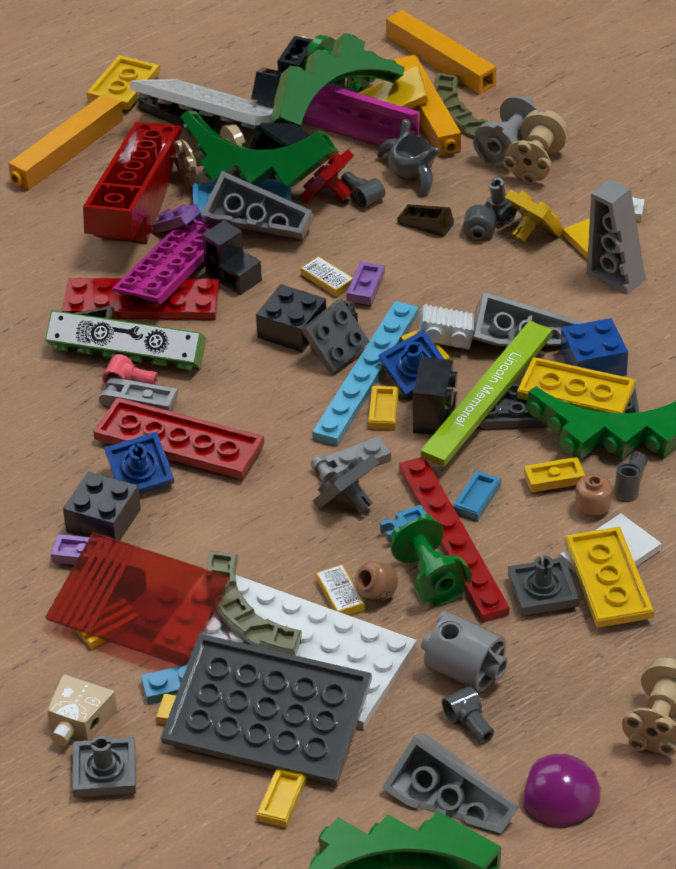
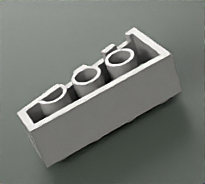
[201,171,314,240]
[587,179,646,294]

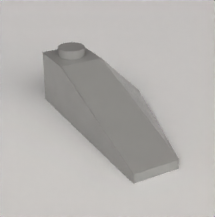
[473,292,583,346]
[382,733,519,833]

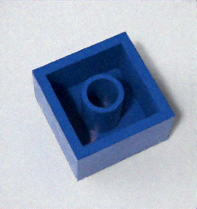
[560,318,628,376]

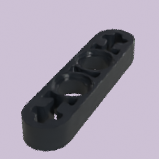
[138,97,214,131]

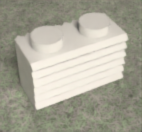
[418,304,474,350]

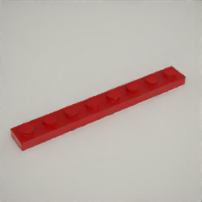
[399,457,510,623]

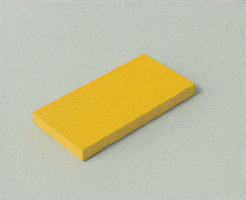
[517,357,636,413]
[564,526,654,628]

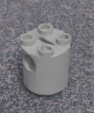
[421,611,508,692]

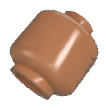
[575,474,612,516]
[355,561,398,600]

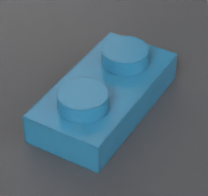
[141,664,188,705]

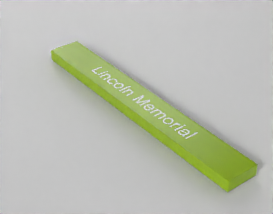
[421,321,552,467]

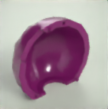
[523,754,601,828]

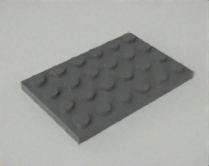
[161,633,372,786]

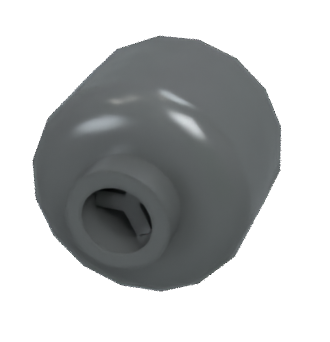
[463,205,496,240]

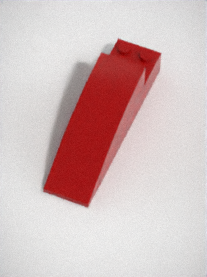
[83,122,182,242]

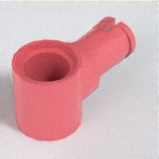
[102,354,158,385]

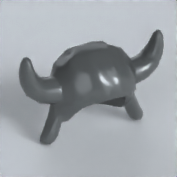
[377,119,441,197]

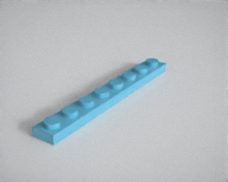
[312,301,419,446]

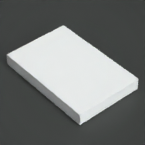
[560,513,661,573]

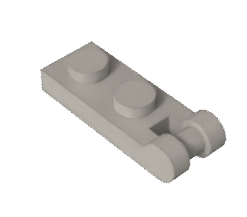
[99,378,178,411]
[311,436,391,484]

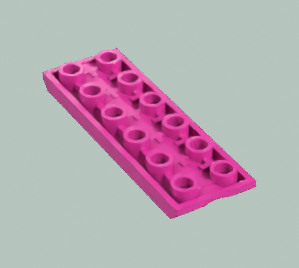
[302,84,420,146]
[113,219,217,304]

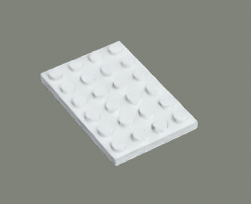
[129,79,273,129]

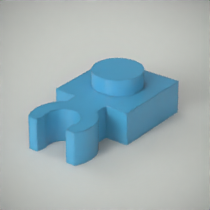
[380,505,427,542]

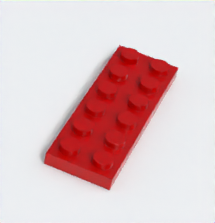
[62,277,220,320]
[93,397,264,480]

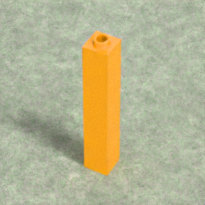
[386,10,496,95]
[393,55,461,157]
[8,93,123,191]

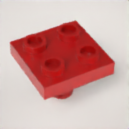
[299,149,355,204]

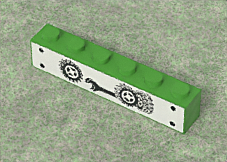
[45,310,207,371]

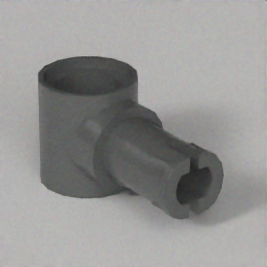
[341,171,386,208]
[485,177,517,224]
[614,452,648,500]
[442,686,495,744]

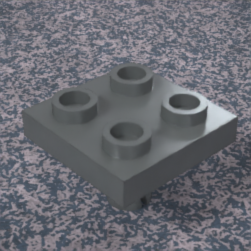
[301,299,370,373]
[313,454,379,514]
[508,556,579,616]
[73,736,136,798]

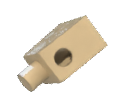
[48,674,117,746]

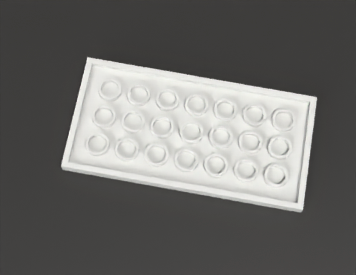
[153,572,417,730]

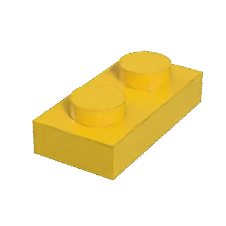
[524,457,585,493]

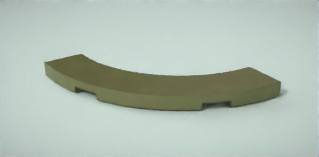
[434,73,488,139]
[206,551,302,655]

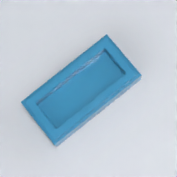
[453,471,501,521]

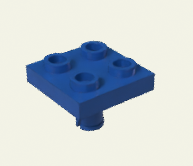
[378,330,444,399]
[104,431,174,494]

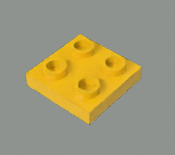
[505,189,564,243]

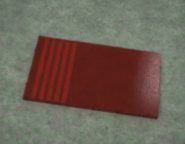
[45,532,231,666]

